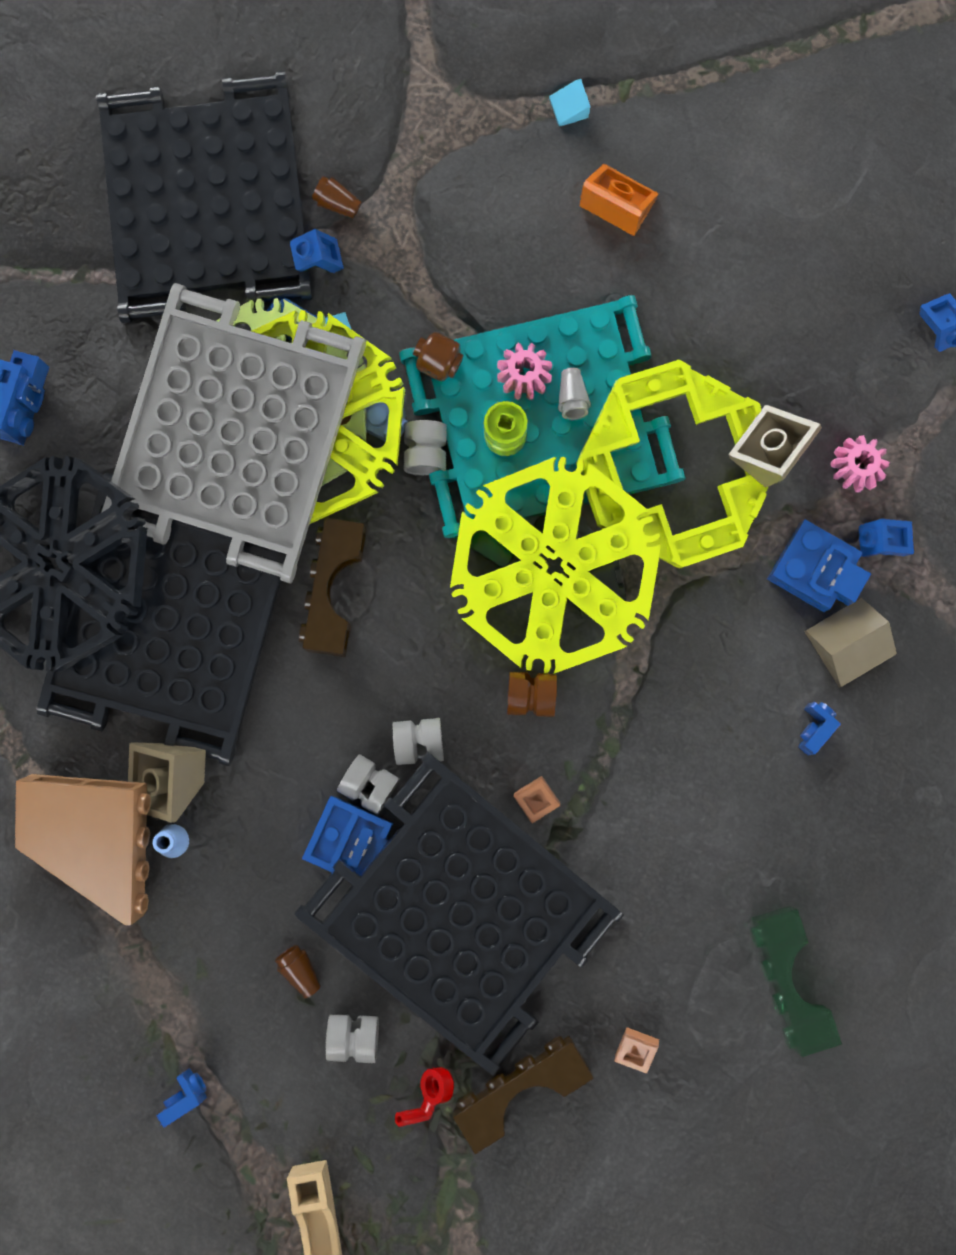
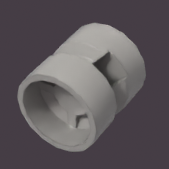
[404,420,447,475]
[393,718,444,765]
[337,754,400,816]
[326,1014,379,1063]

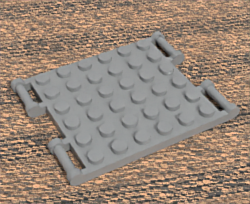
[102,283,366,584]

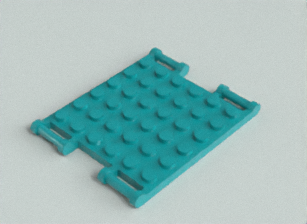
[399,295,686,538]

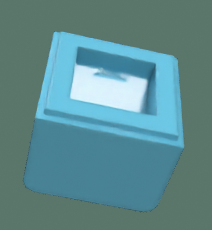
[549,79,590,127]

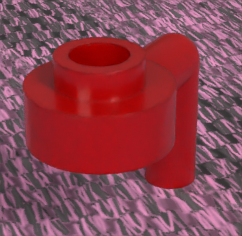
[395,1067,454,1127]

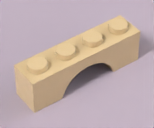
[287,1160,342,1255]

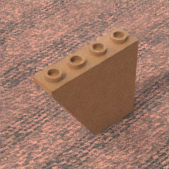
[15,774,151,925]

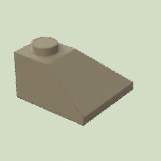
[128,742,206,823]

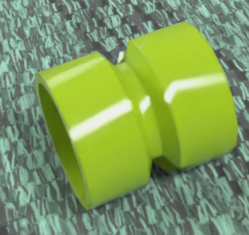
[484,401,528,456]

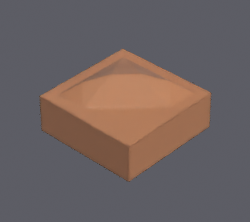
[514,776,560,824]
[614,1028,659,1074]

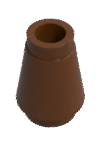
[312,176,362,219]
[275,945,321,999]

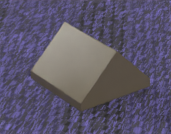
[728,405,822,488]
[804,598,897,688]

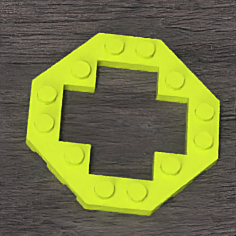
[576,360,769,569]

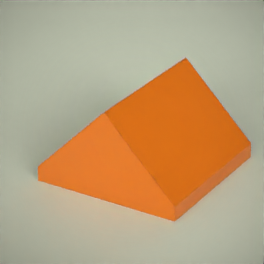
[579,164,659,236]

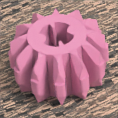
[497,343,552,400]
[830,435,890,492]

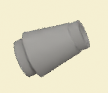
[558,368,591,420]

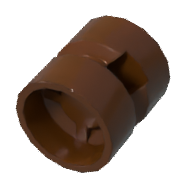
[507,671,557,717]

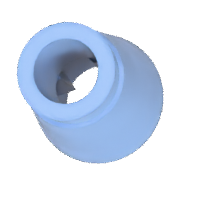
[153,824,189,858]

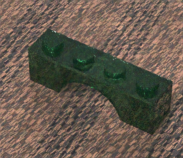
[750,906,842,1057]

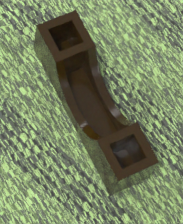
[299,518,367,658]
[453,1035,594,1154]

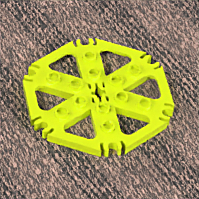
[251,310,405,524]
[450,457,662,674]

